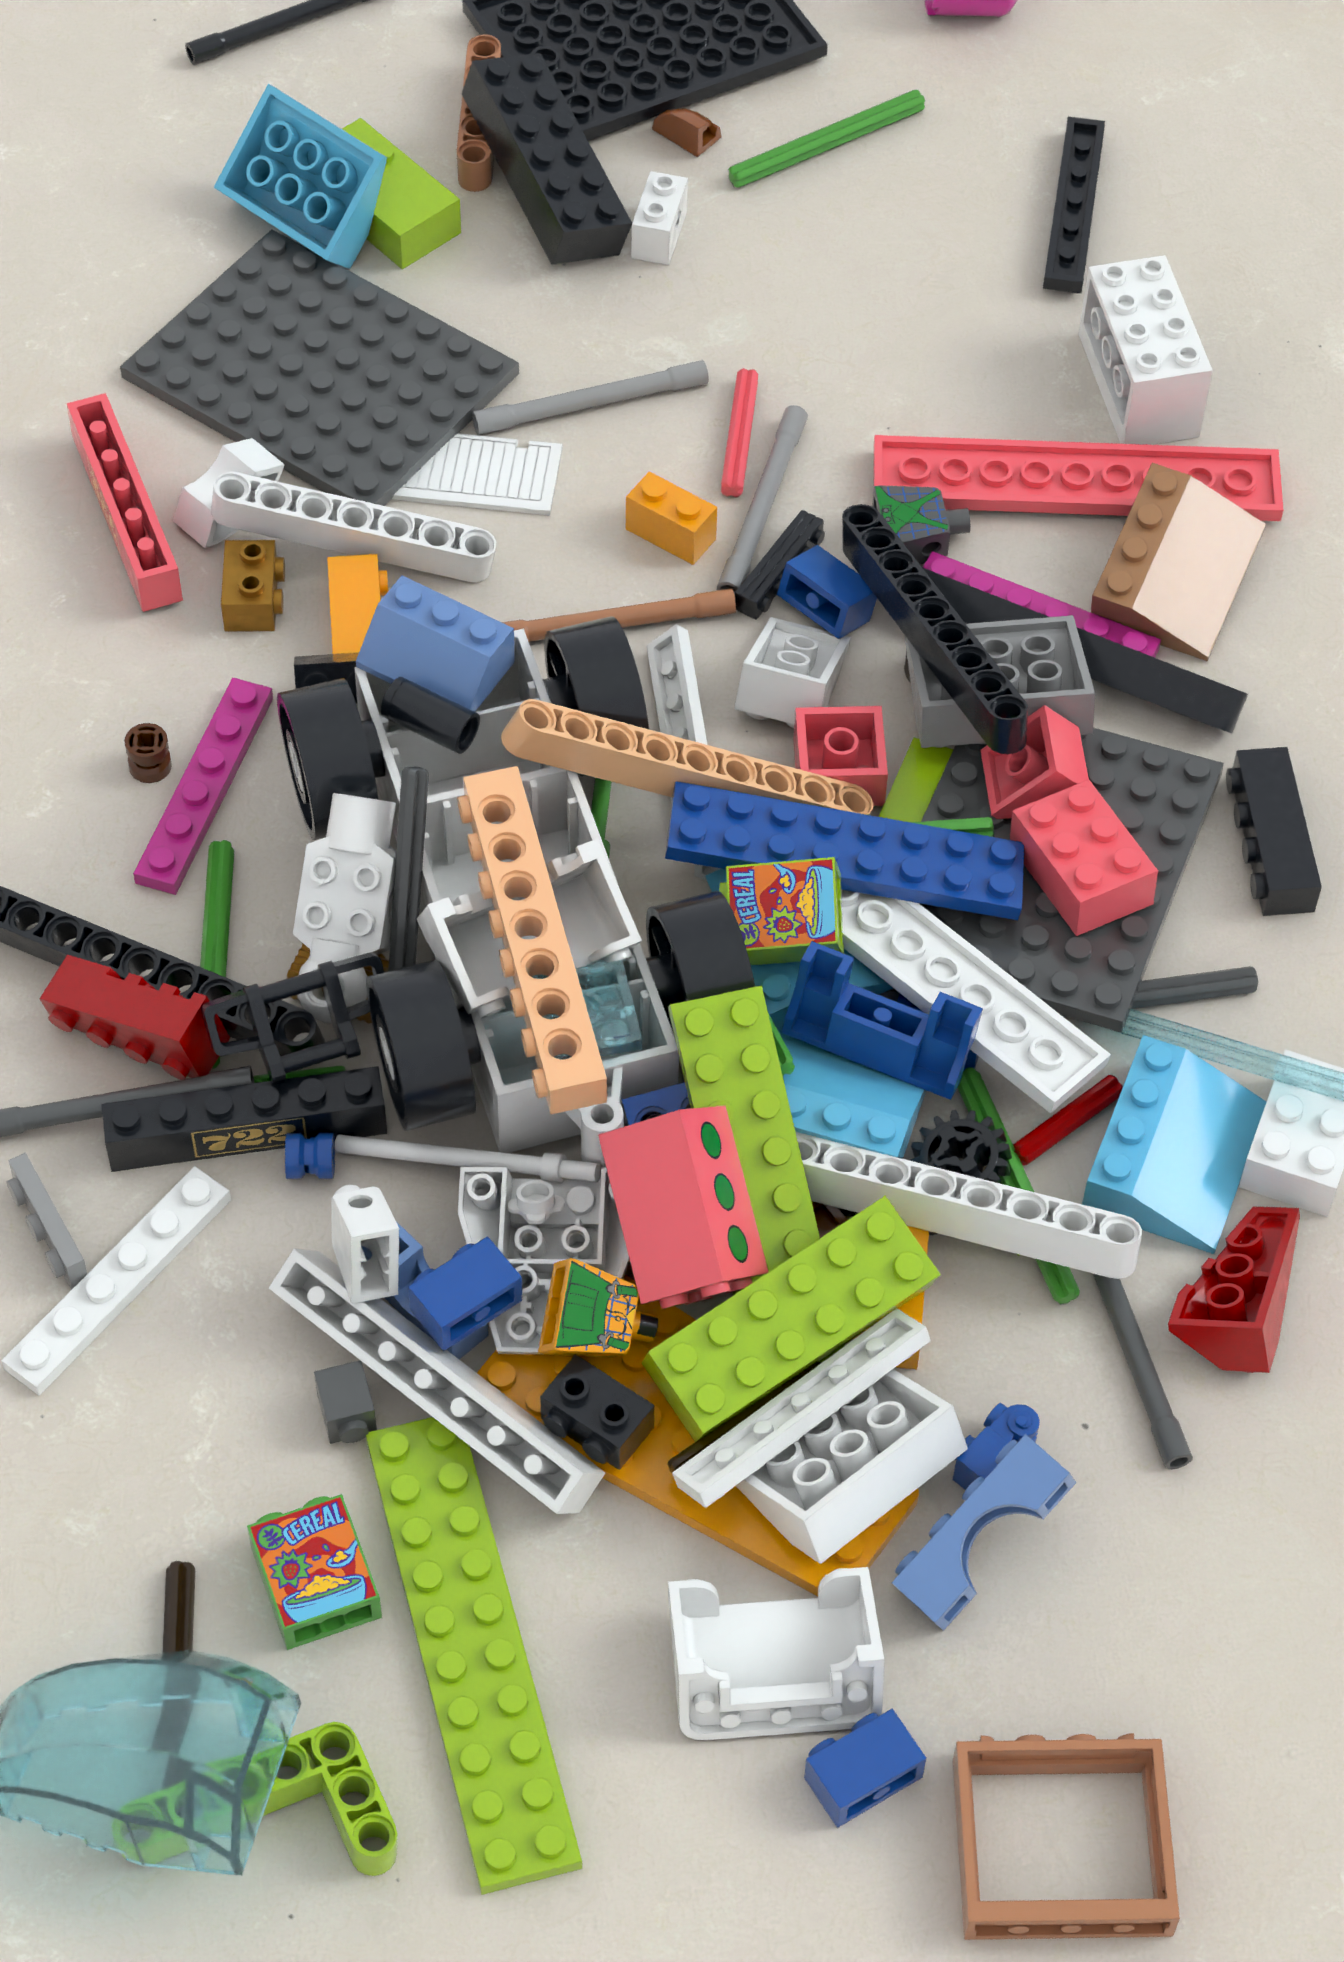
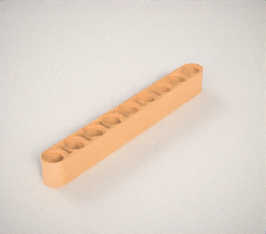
[501,699,874,815]

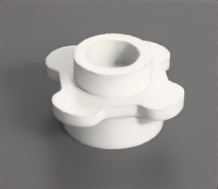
[508,1180,565,1225]

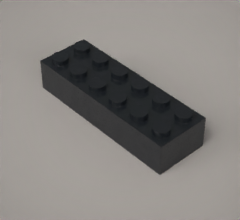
[461,53,632,265]

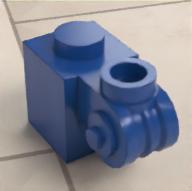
[952,1403,1040,1490]

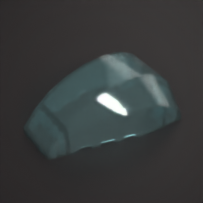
[0,1650,301,1876]

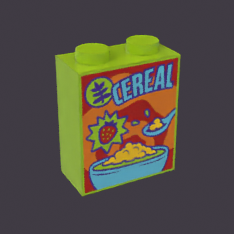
[719,857,844,965]

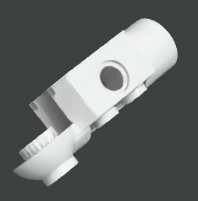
[293,793,396,1024]

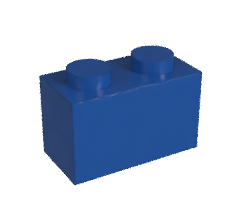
[777,545,877,639]
[408,1236,522,1351]
[804,1708,927,1828]

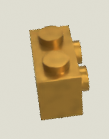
[221,540,285,632]

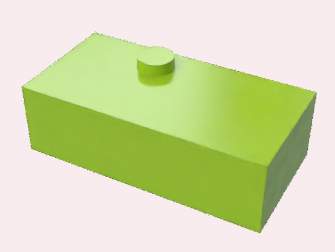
[342,117,461,270]

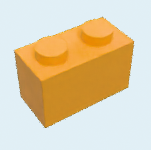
[626,471,717,565]

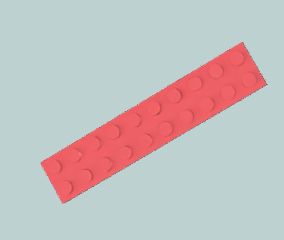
[873,435,1283,521]

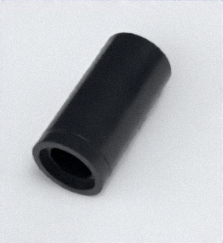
[381,677,480,754]

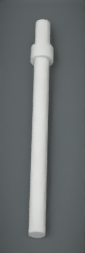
[335,1134,601,1183]

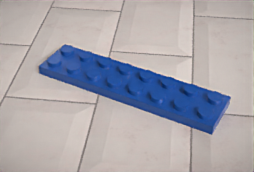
[665,781,1024,920]

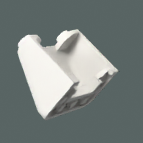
[417,838,642,1019]
[668,1567,884,1740]

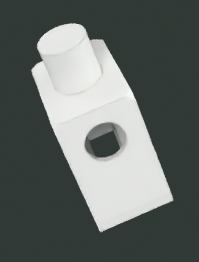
[331,1185,399,1304]

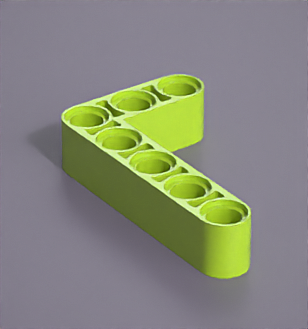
[115,1722,398,1876]

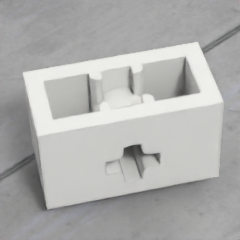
[631,171,688,265]

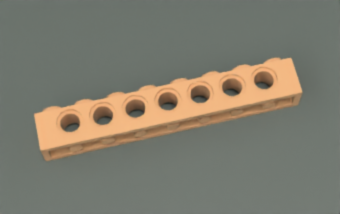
[457,766,607,1114]

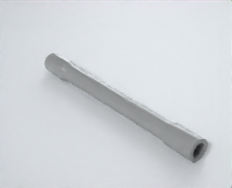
[472,360,709,435]
[717,405,808,596]

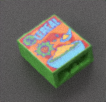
[247,1494,382,1650]

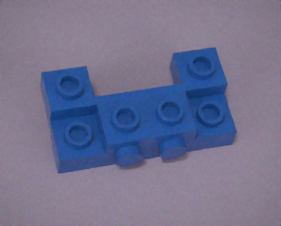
[782,941,983,1100]

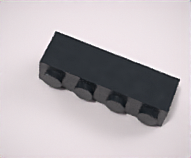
[1226,747,1322,916]

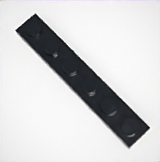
[1043,116,1105,294]

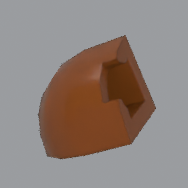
[652,108,722,157]

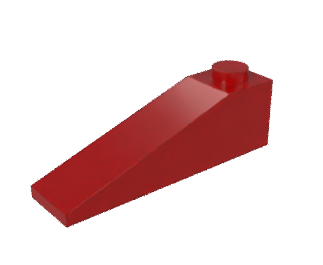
[1168,1206,1300,1373]

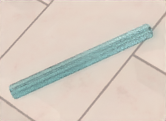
[1115,1009,1344,1101]

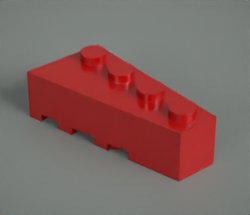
[39,955,230,1080]

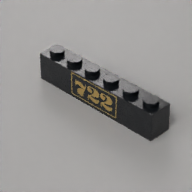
[101,1066,387,1172]

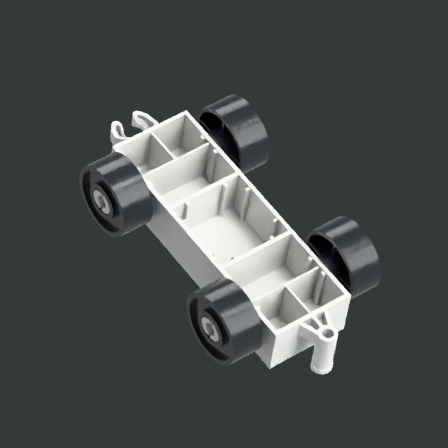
[277,616,755,1179]

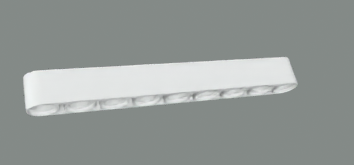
[796,1132,1142,1279]

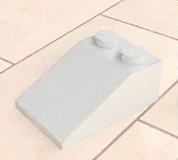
[734,617,851,728]

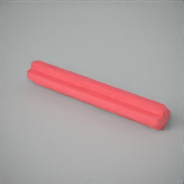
[721,368,758,497]

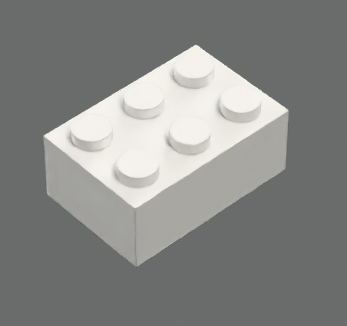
[1239,1049,1344,1217]

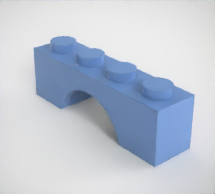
[892,1434,1076,1631]

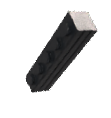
[735,510,825,620]

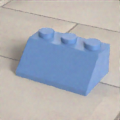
[356,575,515,712]

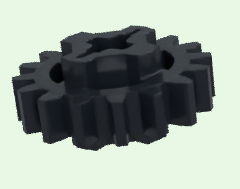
[910,1110,1012,1184]

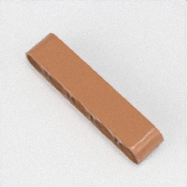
[457,34,501,192]

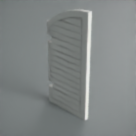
[392,433,563,516]

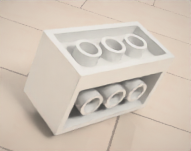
[1078,255,1213,445]

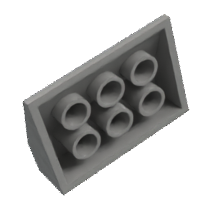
[905,615,1095,748]

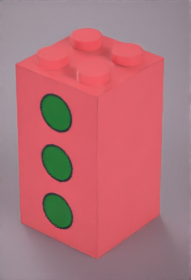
[598,1105,769,1309]

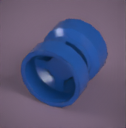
[285,1133,335,1179]

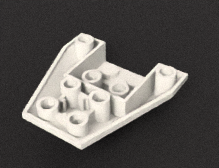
[458,1167,630,1354]

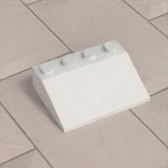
[736,1369,968,1564]

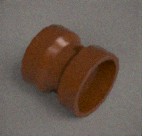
[124,723,172,783]

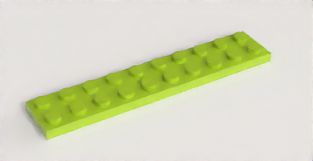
[366,1417,582,1895]

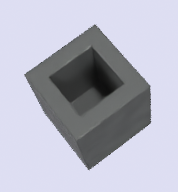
[314,1360,377,1444]

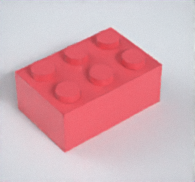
[1010,780,1158,936]

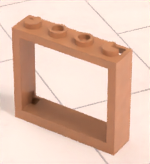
[953,1733,1180,1940]

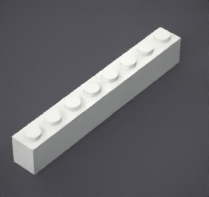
[269,1249,605,1514]

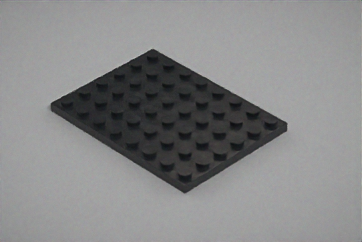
[462,0,828,140]

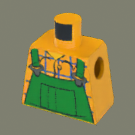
[538,1258,658,1357]

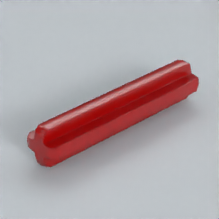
[1013,1075,1123,1165]

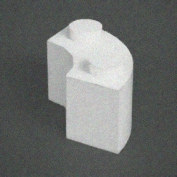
[173,438,285,548]

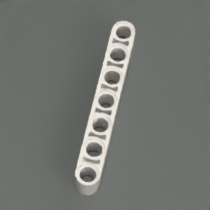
[211,472,496,583]

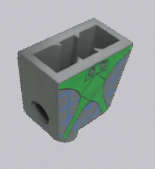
[872,485,971,564]

